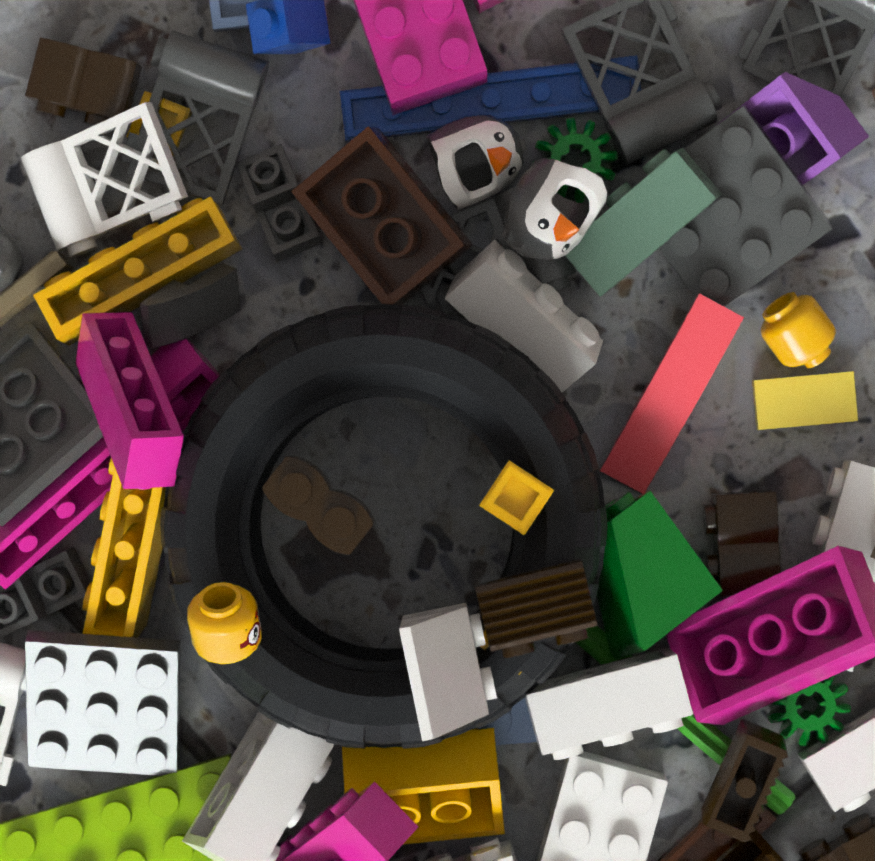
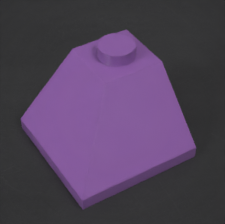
[715,72,869,185]

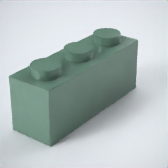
[565,148,722,297]

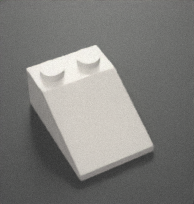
[399,603,497,741]

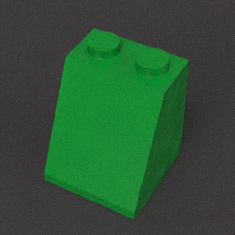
[597,491,723,659]

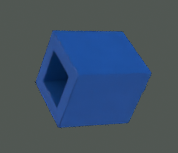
[246,0,331,54]

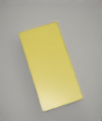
[752,371,858,430]

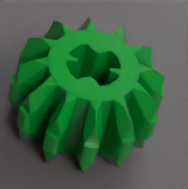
[533,118,618,203]
[766,675,851,746]

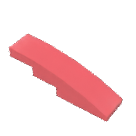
[599,293,744,494]

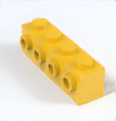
[33,196,242,346]
[82,458,166,638]

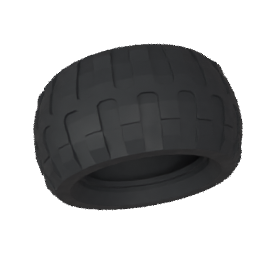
[160,304,608,749]

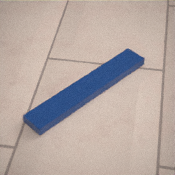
[340,55,642,143]

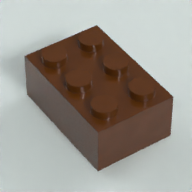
[291,126,473,305]

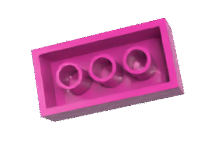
[353,0,487,115]
[666,545,875,725]

